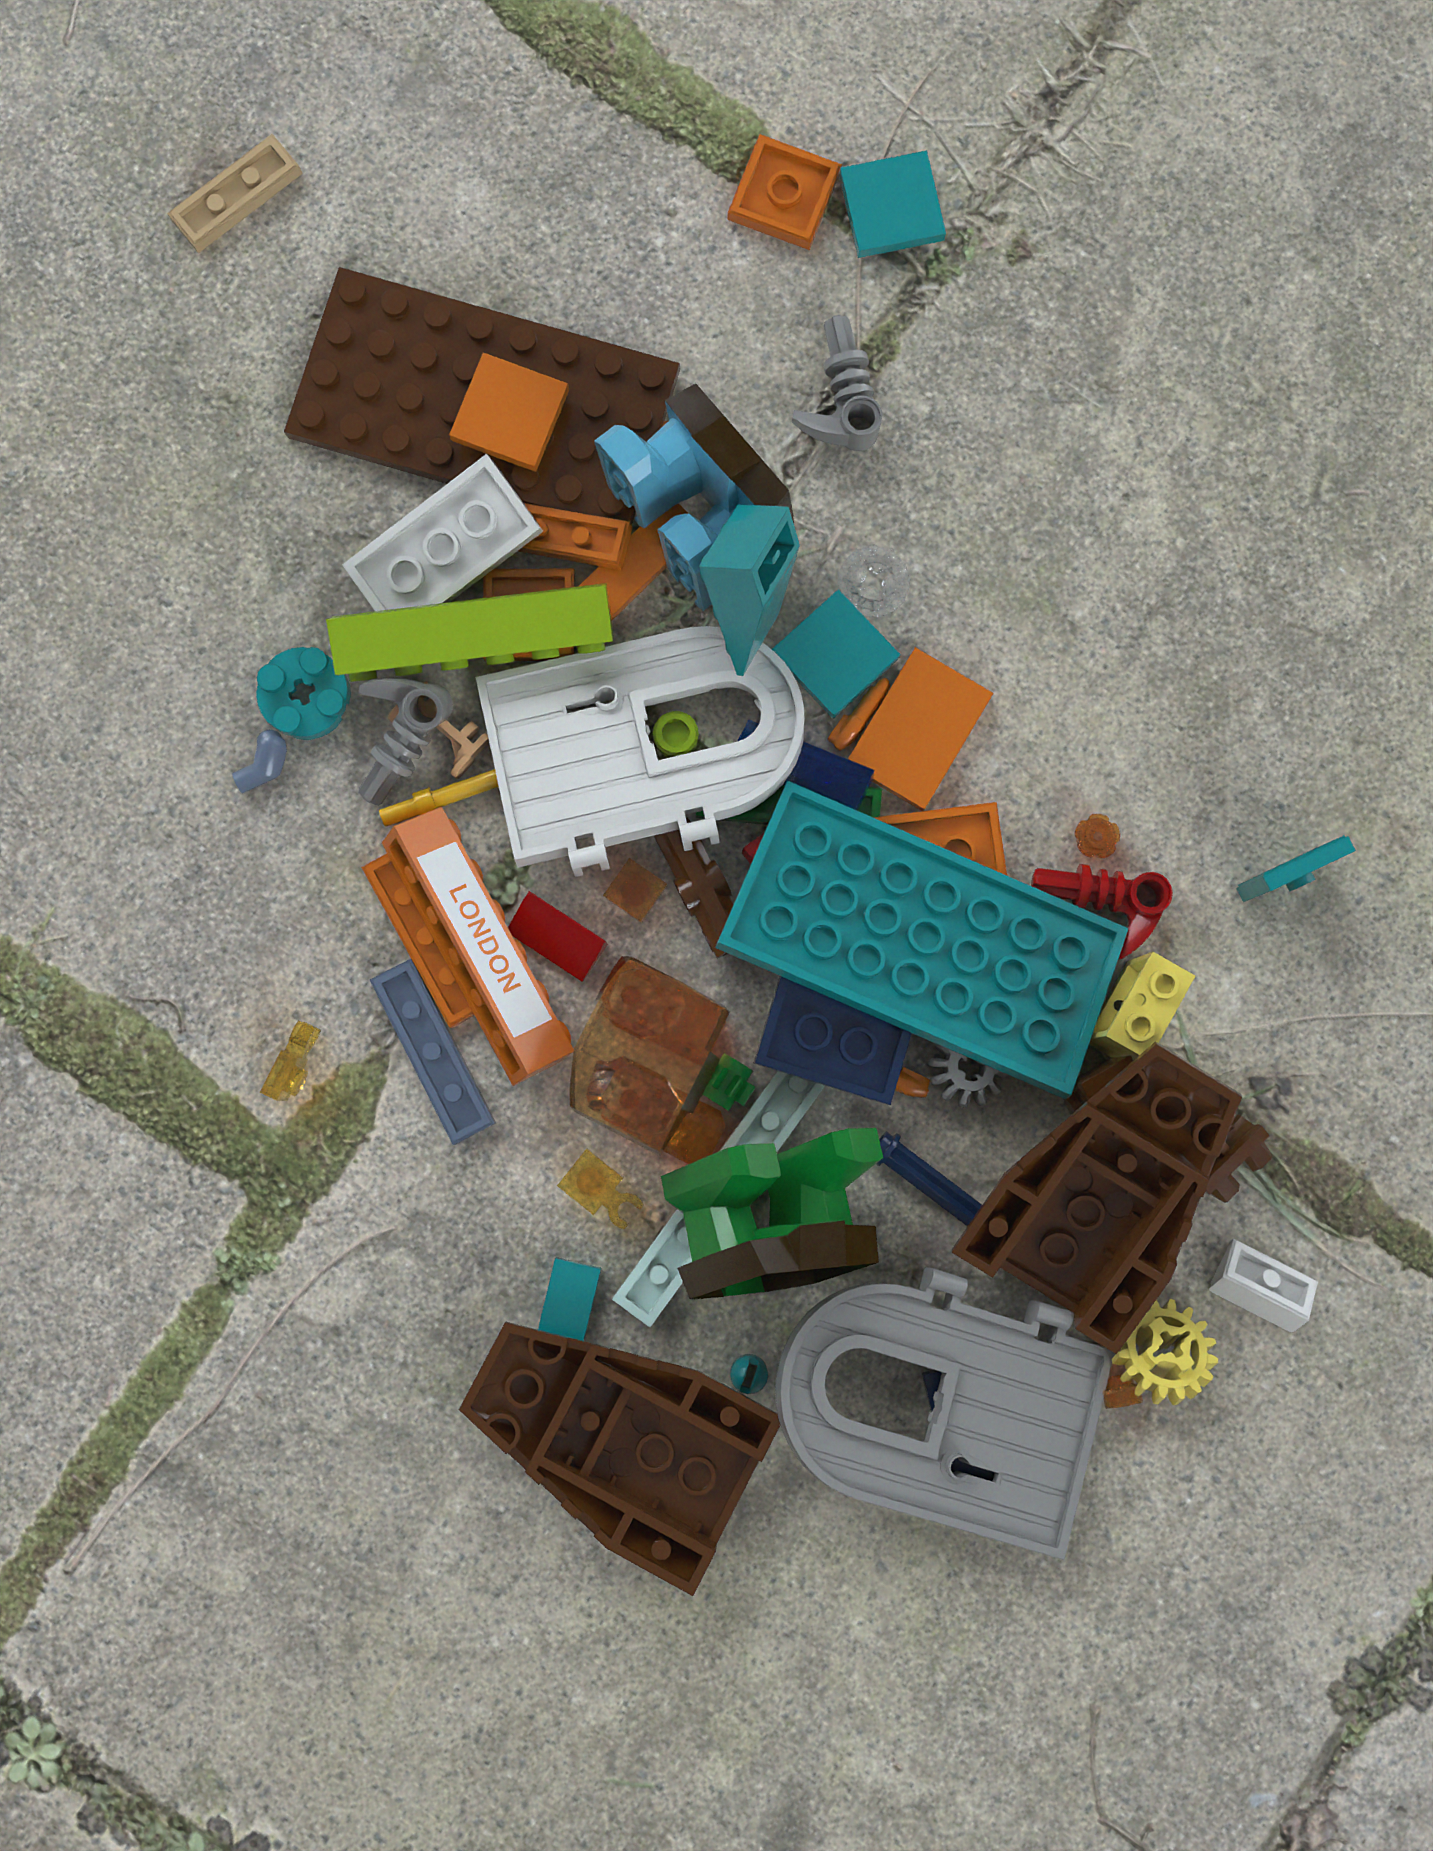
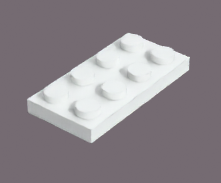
[342,454,543,611]

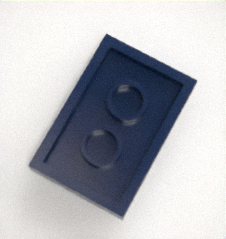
[753,976,912,1105]

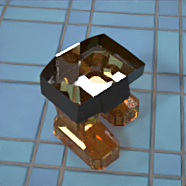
[569,956,730,1164]

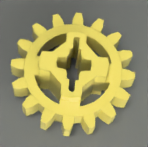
[1111,1299,1218,1405]

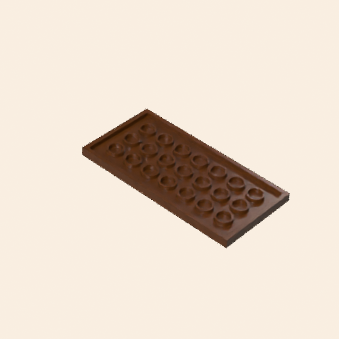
[284,267,680,525]

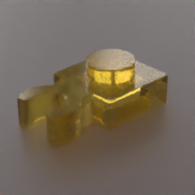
[260,1020,321,1101]
[557,1148,644,1229]

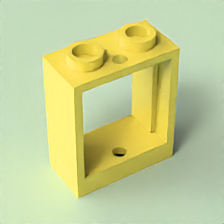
[1089,952,1195,1060]

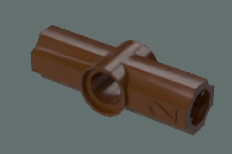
[654,817,734,959]

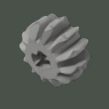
[928,1044,1009,1108]

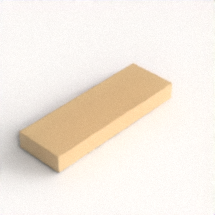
[167,134,303,253]

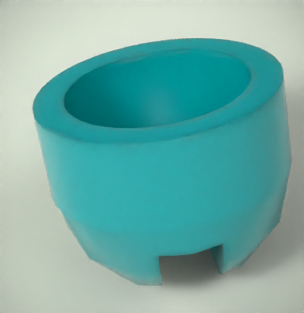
[730,1354,768,1394]

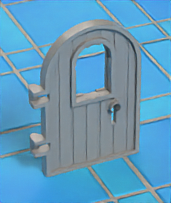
[775,1267,1114,1560]

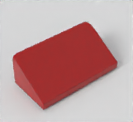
[508,891,608,982]

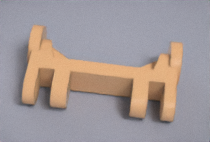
[388,681,489,779]

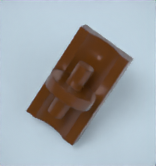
[1206,1114,1272,1203]

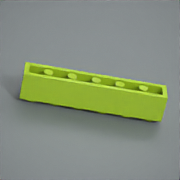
[326,583,614,682]

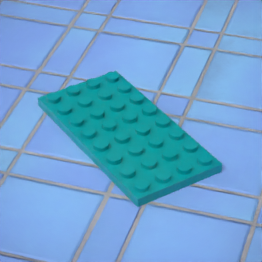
[715,780,1129,1099]

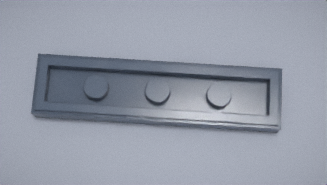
[370,959,496,1145]

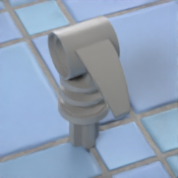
[792,315,882,451]
[358,678,453,806]

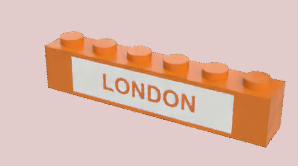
[382,807,574,1086]

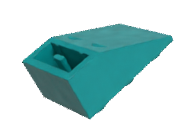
[699,504,800,676]

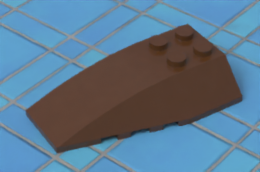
[952,1041,1242,1354]
[459,1322,781,1596]

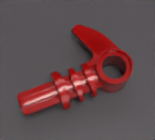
[1031,864,1173,960]

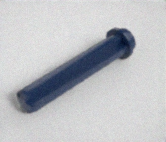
[876,1131,982,1226]

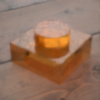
[603,858,668,924]

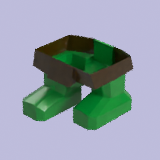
[661,1128,883,1299]

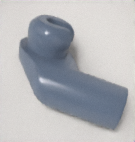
[232,730,287,794]

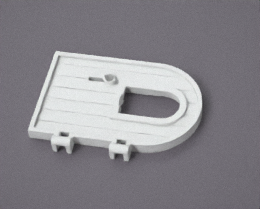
[475,626,804,877]

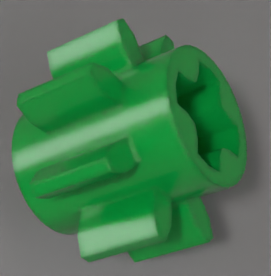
[703,1053,756,1111]

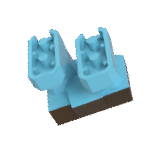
[594,383,794,611]

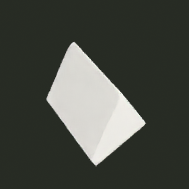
[1209,1239,1318,1332]

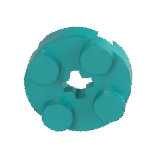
[256,647,351,740]

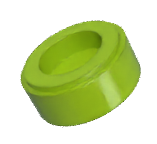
[653,711,699,758]

